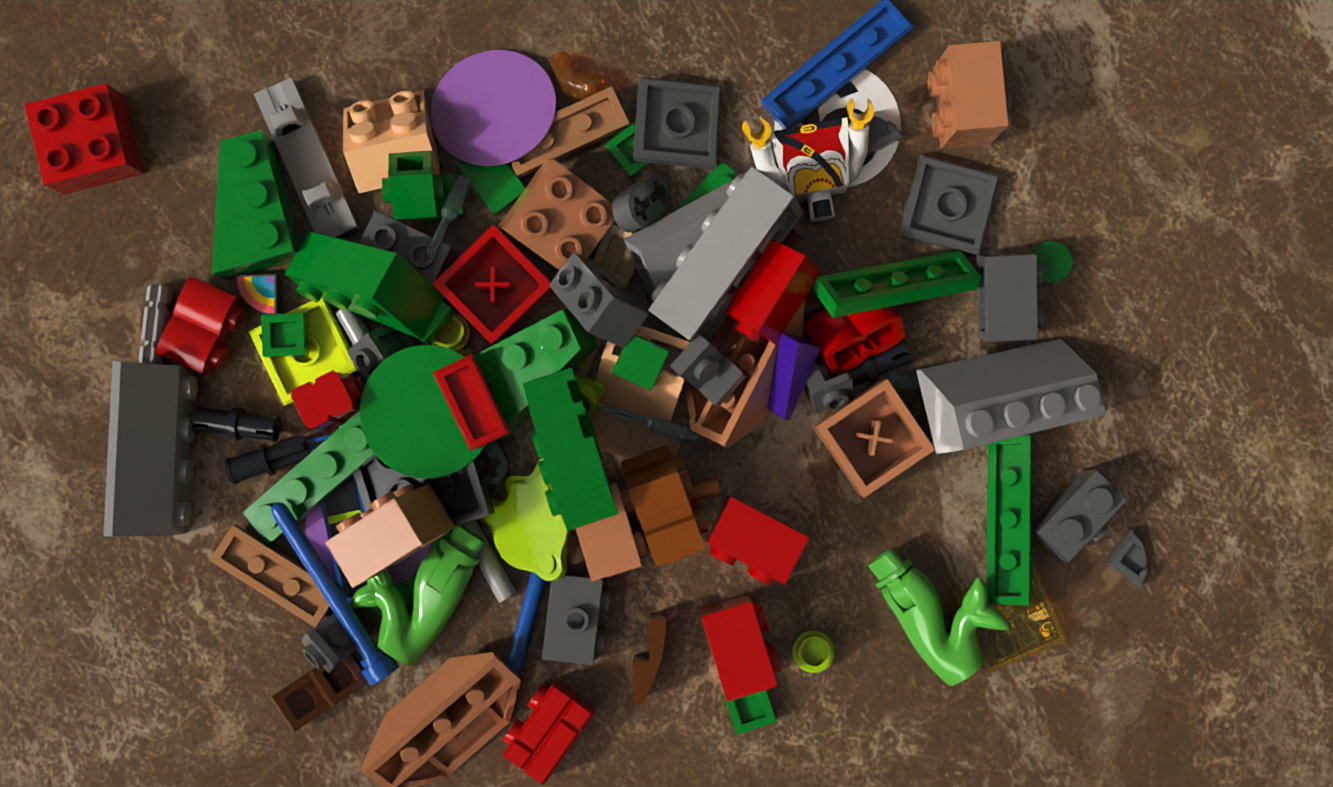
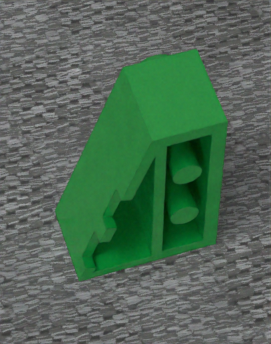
[474,309,598,442]

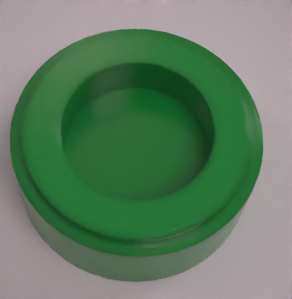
[1031,241,1073,284]

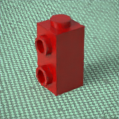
[726,239,821,345]

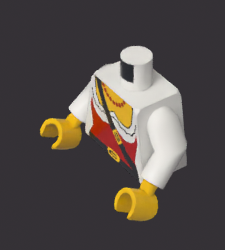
[742,98,874,222]

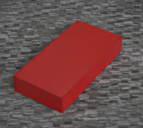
[433,354,511,451]

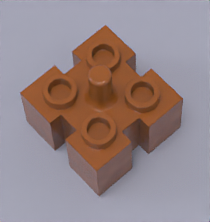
[620,444,721,567]

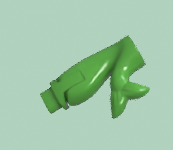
[349,524,485,666]
[867,547,1009,686]

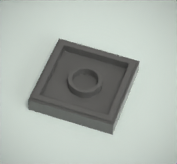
[633,77,721,170]
[897,154,1000,257]

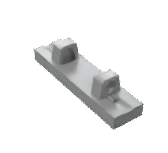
[254,77,360,239]

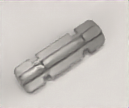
[138,284,173,364]

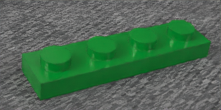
[813,250,982,318]
[243,411,376,545]
[986,435,1034,607]

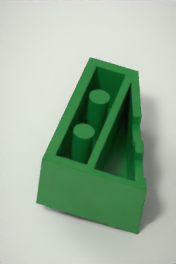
[212,130,302,280]
[285,231,444,340]
[522,367,618,531]

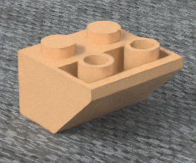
[343,90,440,193]
[595,325,691,427]

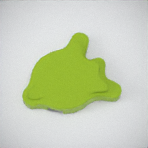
[478,457,575,582]

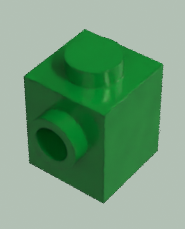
[382,151,444,221]

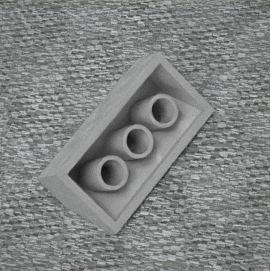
[648,167,804,342]
[916,339,1106,454]
[103,361,198,536]

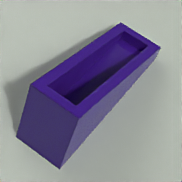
[767,332,821,420]

